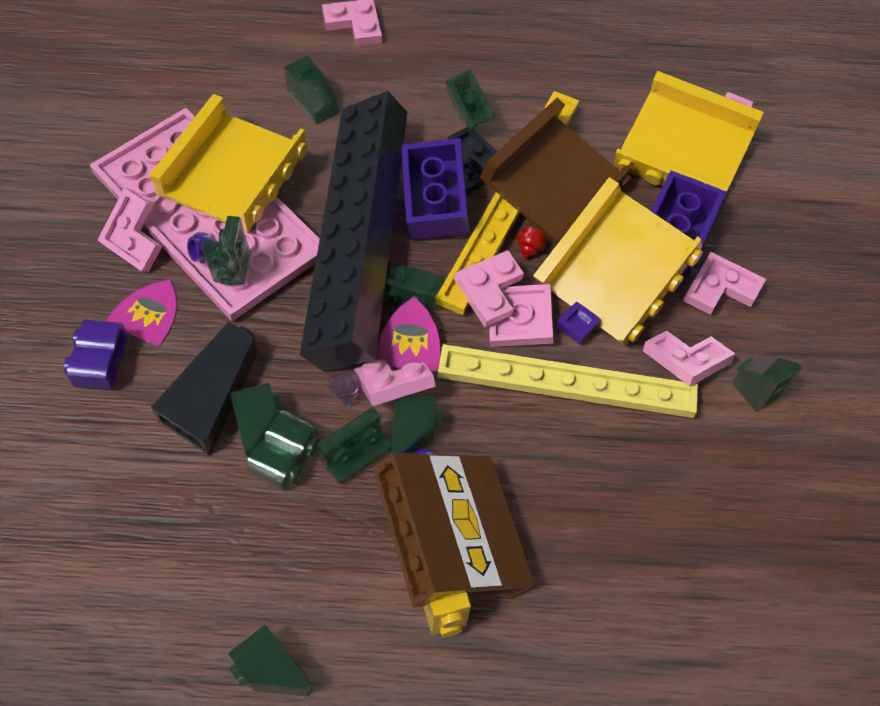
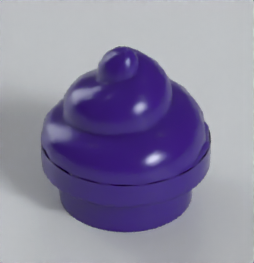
[187,232,221,264]

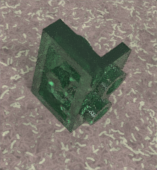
[201,216,251,285]
[383,261,446,313]
[317,407,392,484]

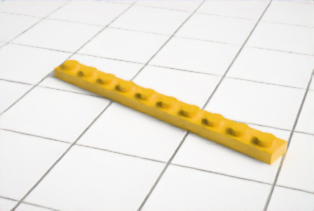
[435,91,579,315]

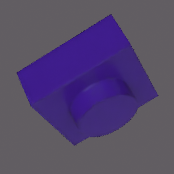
[556,301,601,345]

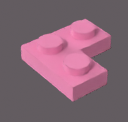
[322,0,382,46]
[98,187,162,272]
[454,250,524,327]
[683,252,766,315]
[643,331,735,386]
[354,359,435,406]

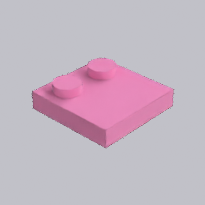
[489,284,553,347]

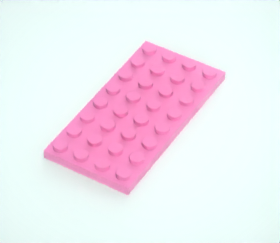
[90,108,320,321]

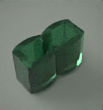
[246,410,320,491]

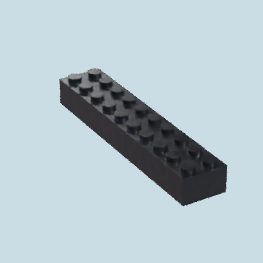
[300,91,408,372]

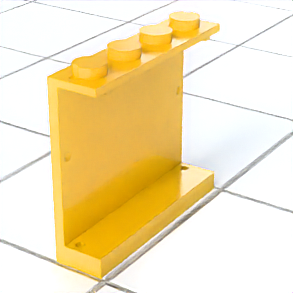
[613,71,764,199]
[149,94,308,232]
[533,177,703,346]

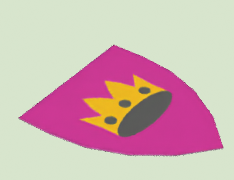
[106,279,176,346]
[376,296,440,371]

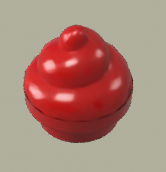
[517,226,547,259]

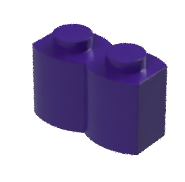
[64,320,128,390]

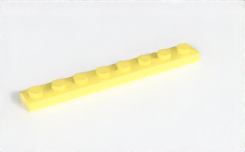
[437,344,698,418]

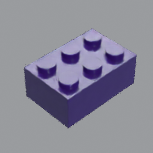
[401,138,470,240]
[651,170,727,277]

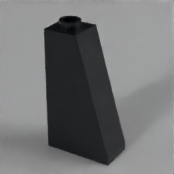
[151,321,258,455]

